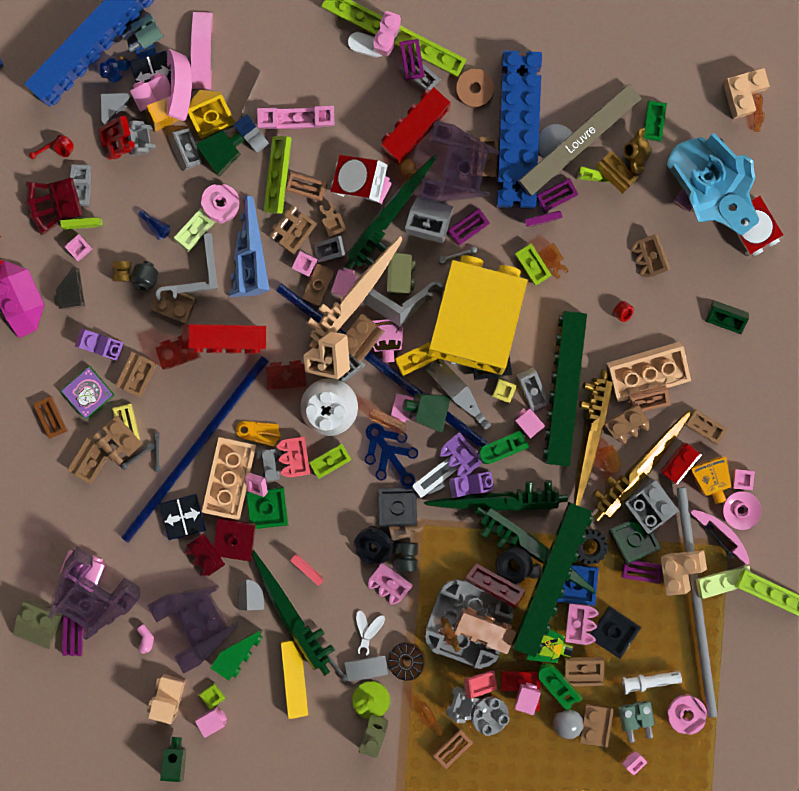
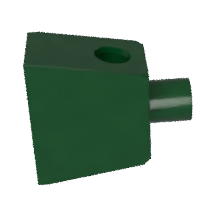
[195,131,245,176]
[402,393,451,433]
[160,737,186,782]

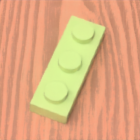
[696,565,751,599]

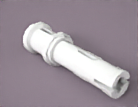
[622,671,682,694]

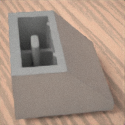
[405,197,454,243]
[625,479,679,534]

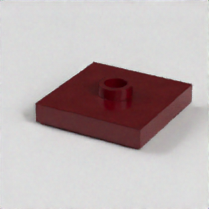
[214,518,256,562]

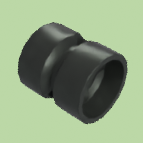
[393,542,418,571]

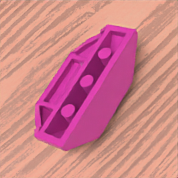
[0,261,45,338]

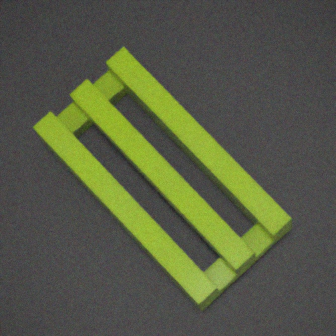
[60,217,103,230]

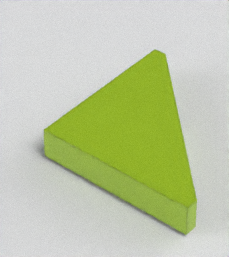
[576,167,610,183]

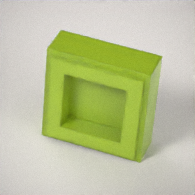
[199,682,226,710]

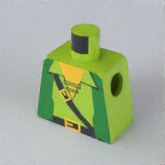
[525,628,573,663]

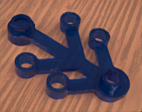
[365,423,418,488]

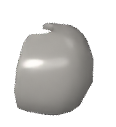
[552,710,583,739]

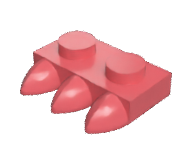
[276,436,310,477]

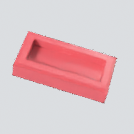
[290,554,324,586]
[464,670,497,699]

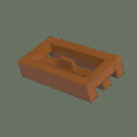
[33,396,68,439]

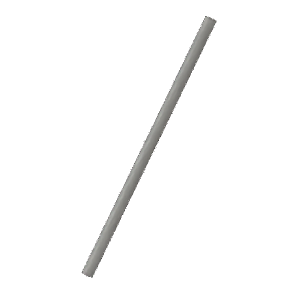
[676,487,717,717]

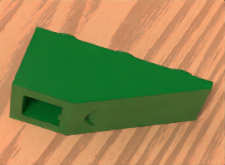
[210,629,263,681]

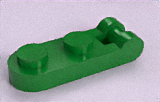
[478,430,529,464]
[538,663,583,710]

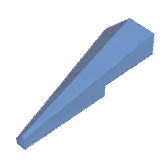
[228,195,270,297]

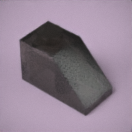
[54,267,85,310]

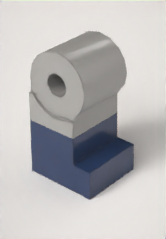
[233,114,269,153]

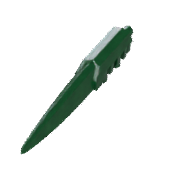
[344,155,438,270]
[424,480,568,511]
[475,507,595,594]
[252,550,335,676]

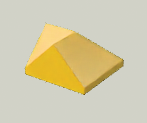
[188,90,235,139]

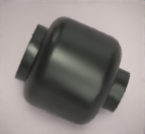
[130,261,159,291]

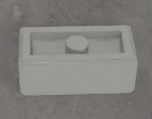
[168,127,204,171]

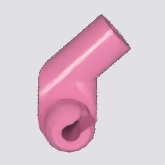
[136,624,154,654]

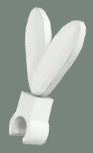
[356,610,385,656]

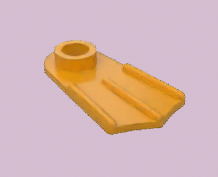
[236,421,281,447]

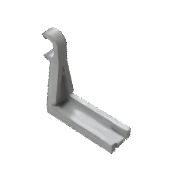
[156,233,218,301]
[362,282,443,327]
[426,359,491,430]

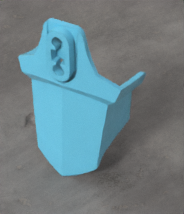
[667,133,759,235]

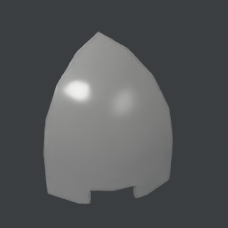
[238,580,264,611]

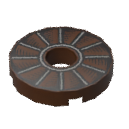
[388,642,426,681]

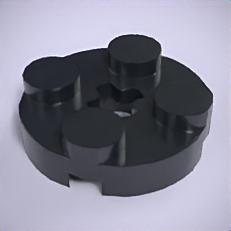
[354,526,394,564]

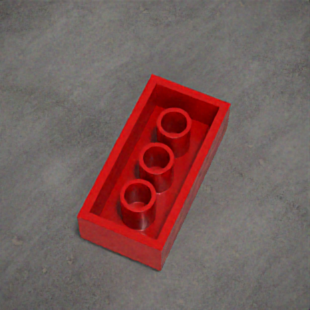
[381,87,451,166]
[182,324,266,354]

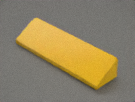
[281,640,308,719]

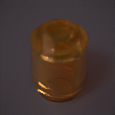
[598,445,623,474]

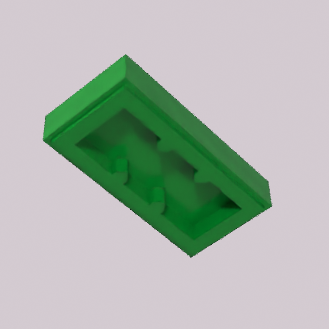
[643,100,667,142]

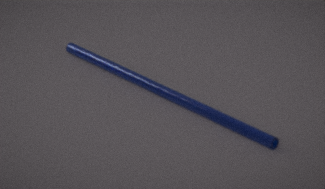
[121,356,269,543]

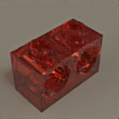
[155,335,201,370]

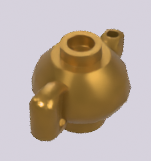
[623,128,652,174]

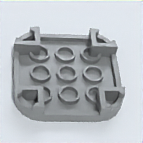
[425,579,513,669]

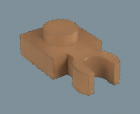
[320,201,347,238]
[388,518,423,542]

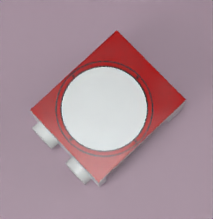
[331,155,387,202]
[734,196,783,257]

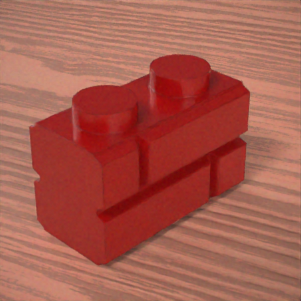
[659,442,701,485]

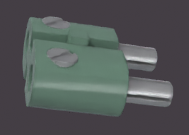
[122,13,164,52]
[618,701,655,743]

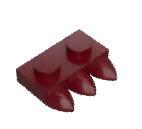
[184,533,225,576]

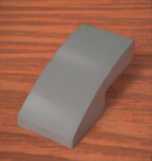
[70,164,91,207]
[345,655,388,681]

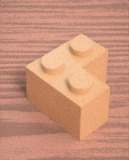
[723,68,770,119]
[304,332,350,379]
[661,550,707,596]
[147,674,186,724]

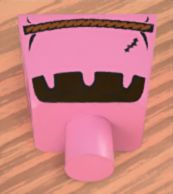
[373,319,404,363]

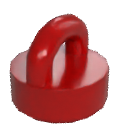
[53,136,74,157]
[613,301,634,322]

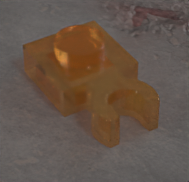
[538,243,568,279]

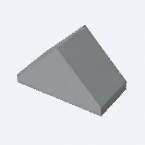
[101,93,134,125]
[313,236,346,263]

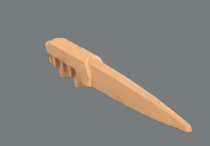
[306,236,402,348]

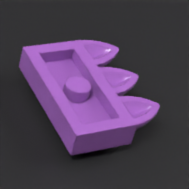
[440,432,482,476]

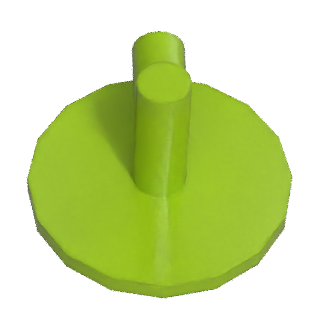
[352,681,390,719]

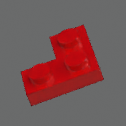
[501,670,540,711]

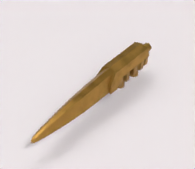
[574,370,613,506]
[592,410,691,522]

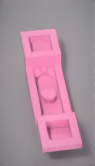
[191,12,213,90]
[167,49,192,121]
[257,106,335,129]
[689,509,750,565]

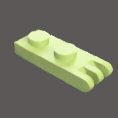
[174,208,215,252]

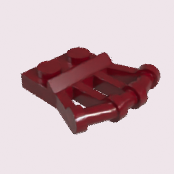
[25,178,83,235]

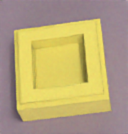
[492,379,517,403]

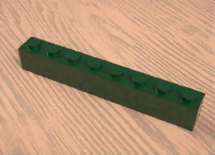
[542,311,587,467]
[511,502,593,657]

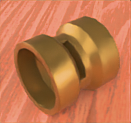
[112,261,132,282]

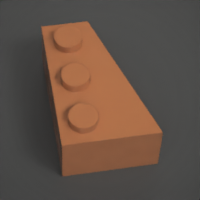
[453,607,516,654]

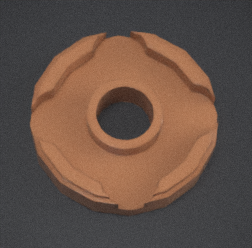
[456,69,494,108]

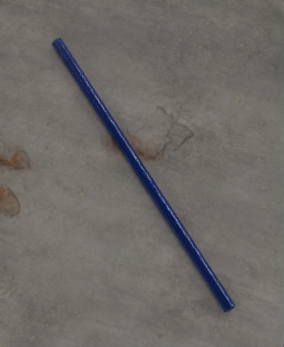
[276,283,489,448]

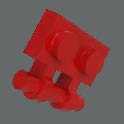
[98,116,135,160]

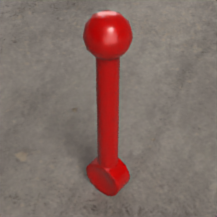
[29,135,63,159]

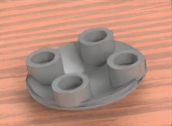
[538,124,572,158]
[471,697,509,736]

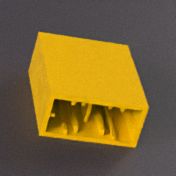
[427,255,528,375]

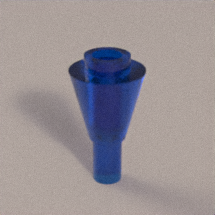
[138,210,170,240]

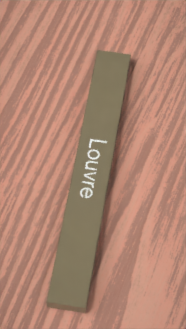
[518,84,641,196]

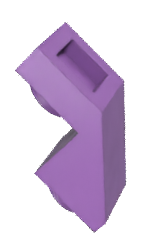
[75,328,124,361]
[449,471,494,498]

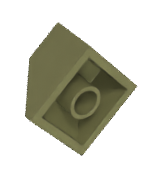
[387,253,415,295]
[13,599,64,649]

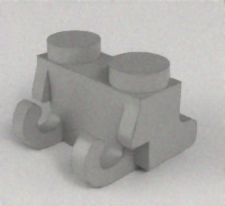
[128,121,156,156]
[256,449,284,481]
[446,686,479,723]

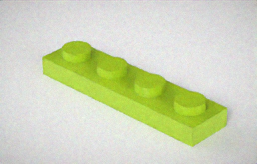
[263,136,292,214]
[735,569,799,617]

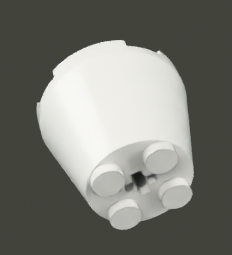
[300,378,358,436]

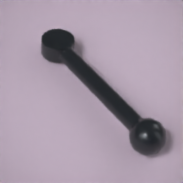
[705,524,733,557]

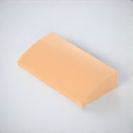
[606,342,691,402]
[202,436,256,520]

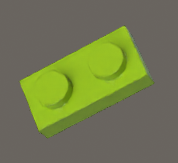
[515,243,552,286]
[309,443,352,479]

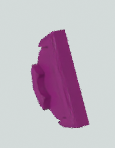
[525,211,563,227]

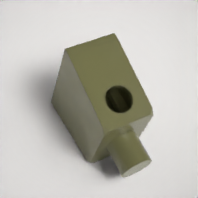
[359,714,388,758]

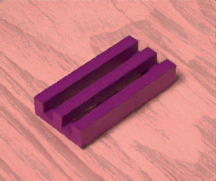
[399,39,425,81]
[537,178,578,213]
[448,208,490,246]
[621,560,662,584]
[62,617,84,656]

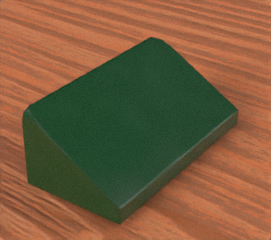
[705,300,749,334]

